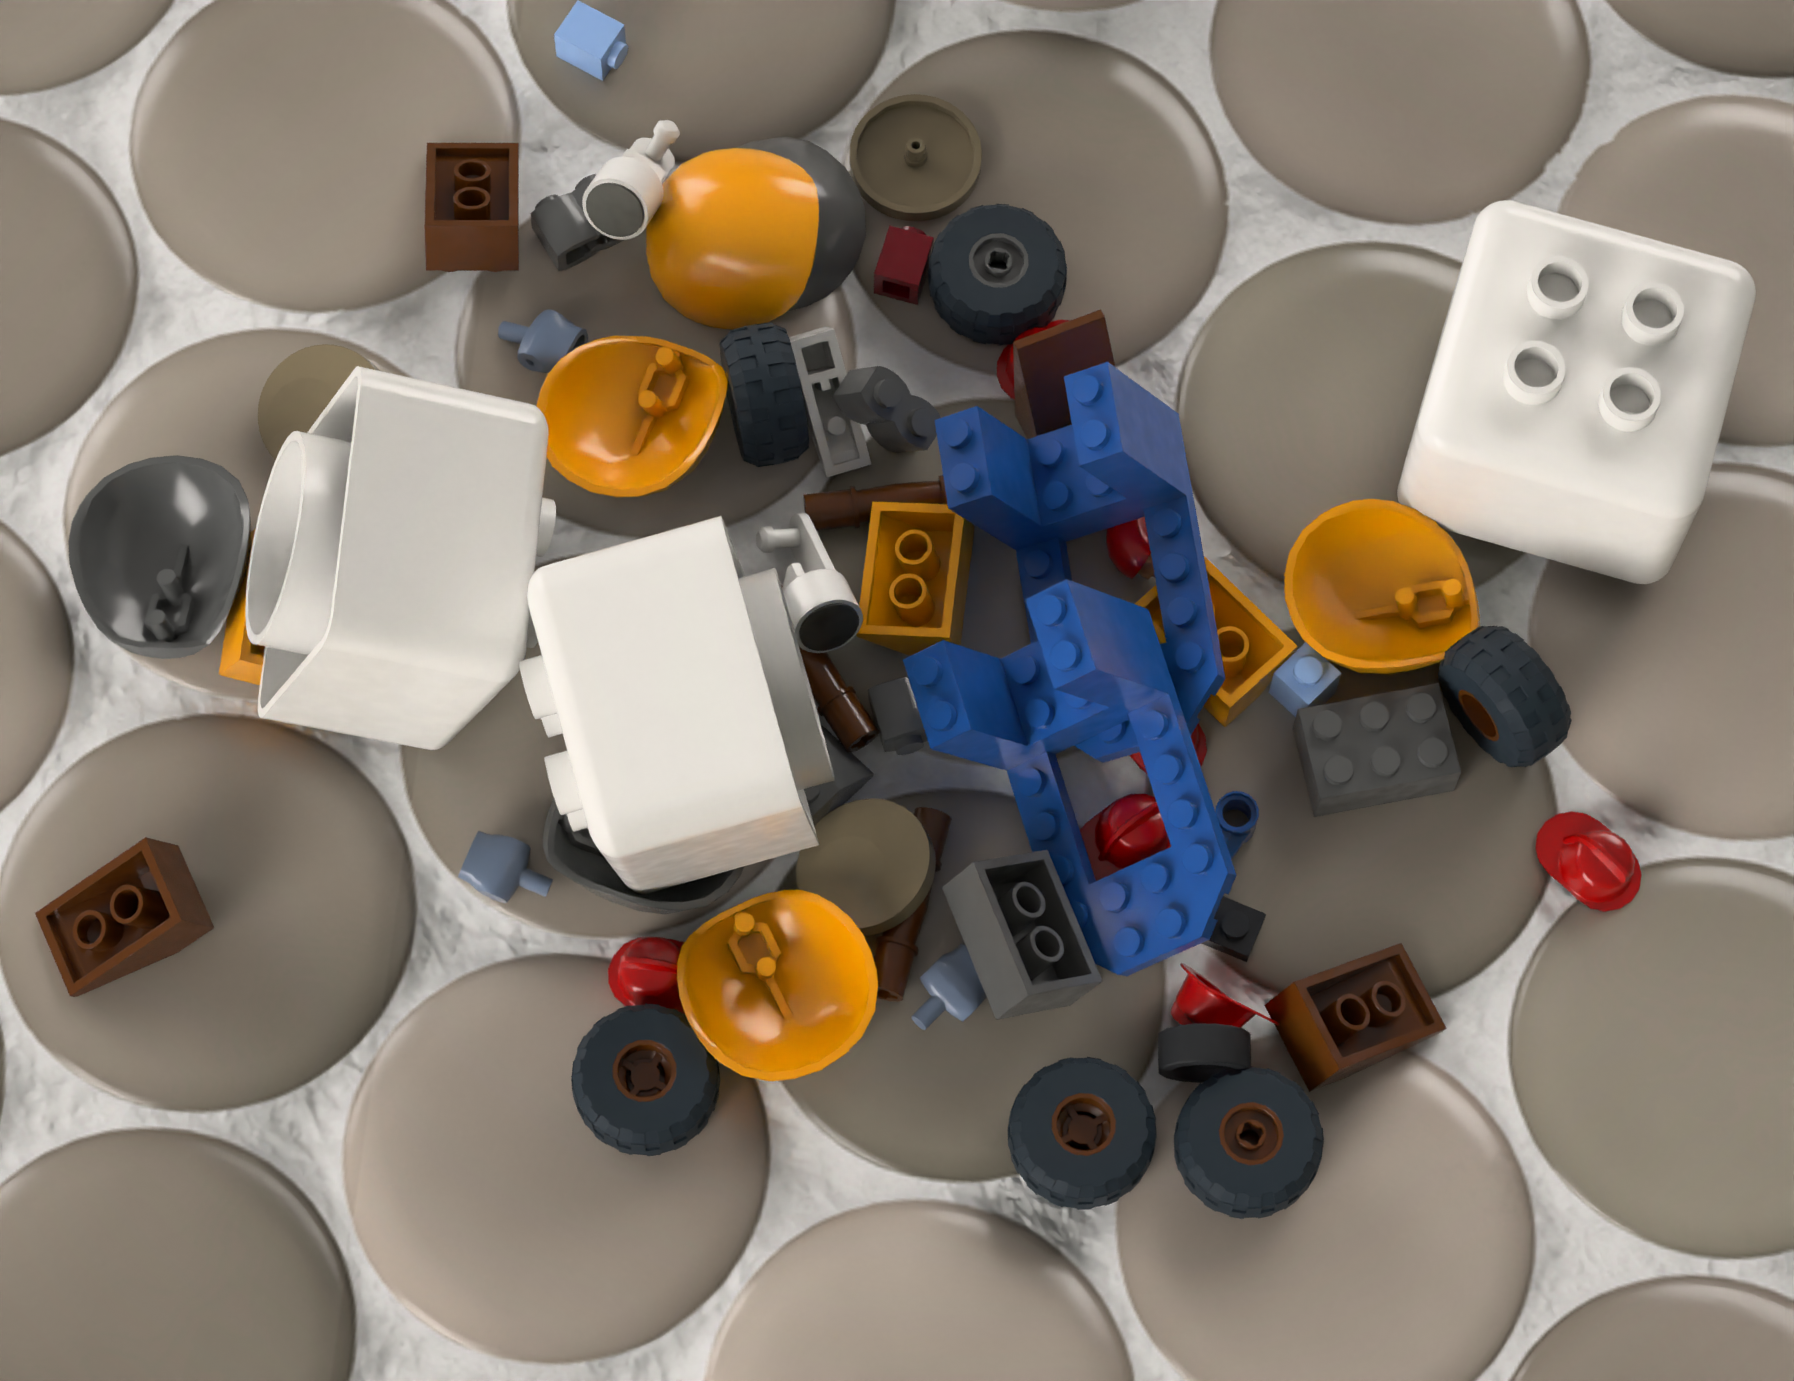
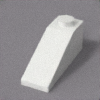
[789,327,871,477]

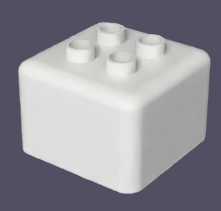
[1397,200,1756,584]
[245,366,556,750]
[519,516,835,894]

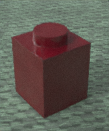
[874,225,934,305]

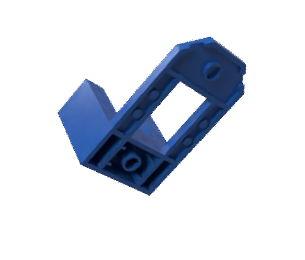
[935,362,1226,763]
[903,579,1237,977]

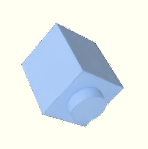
[554,0,628,81]
[1269,642,1341,717]

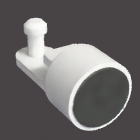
[582,120,680,240]
[756,513,863,653]

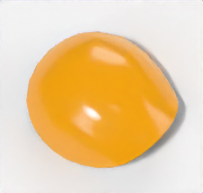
[646,148,819,330]
[536,336,728,497]
[1284,499,1480,674]
[677,890,878,1081]

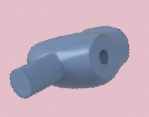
[498,309,588,373]
[458,831,553,903]
[911,944,987,1030]

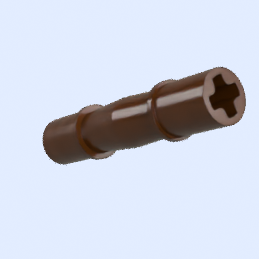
[803,475,948,531]
[780,583,879,753]
[874,807,952,1002]

